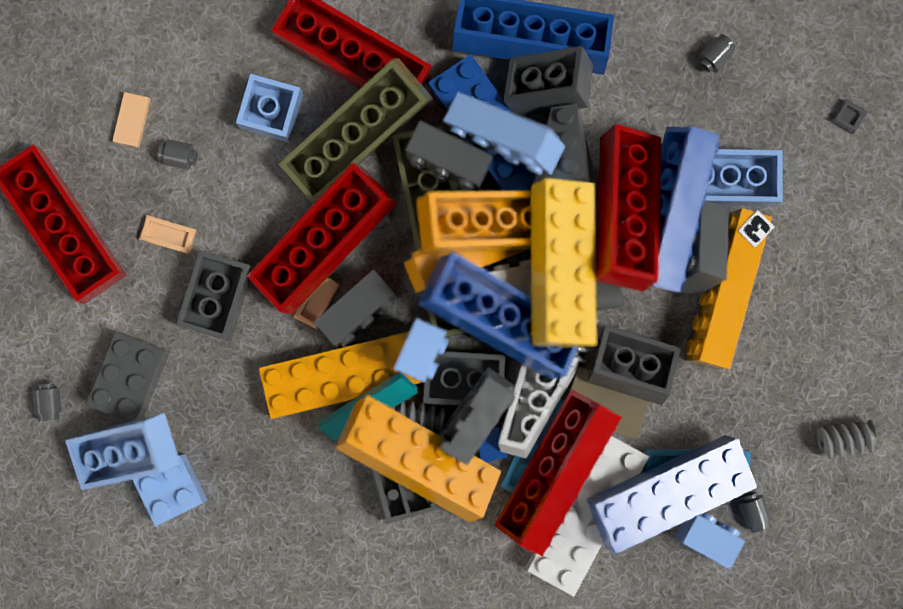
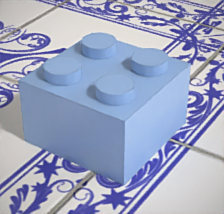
[236,74,304,143]
[394,319,449,382]
[132,454,208,527]
[674,512,745,569]

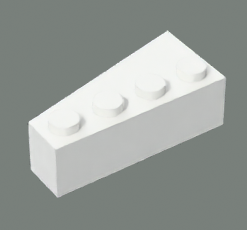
[499,357,578,458]

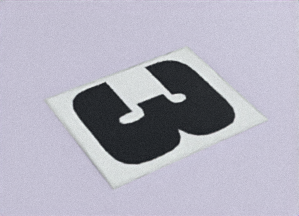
[738,211,774,247]

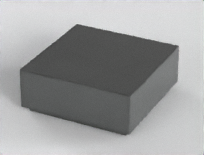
[831,99,867,134]

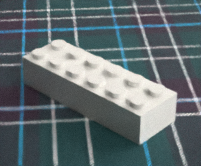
[525,436,649,596]

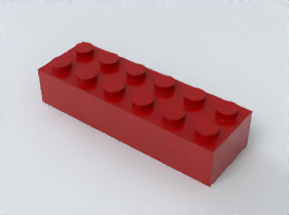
[271,0,431,89]
[595,124,662,292]
[0,144,127,304]
[247,163,398,315]
[494,389,622,557]

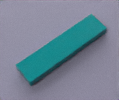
[318,372,417,441]

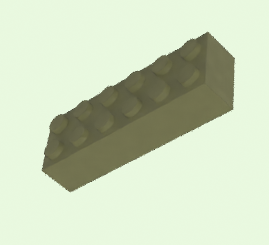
[279,58,433,203]

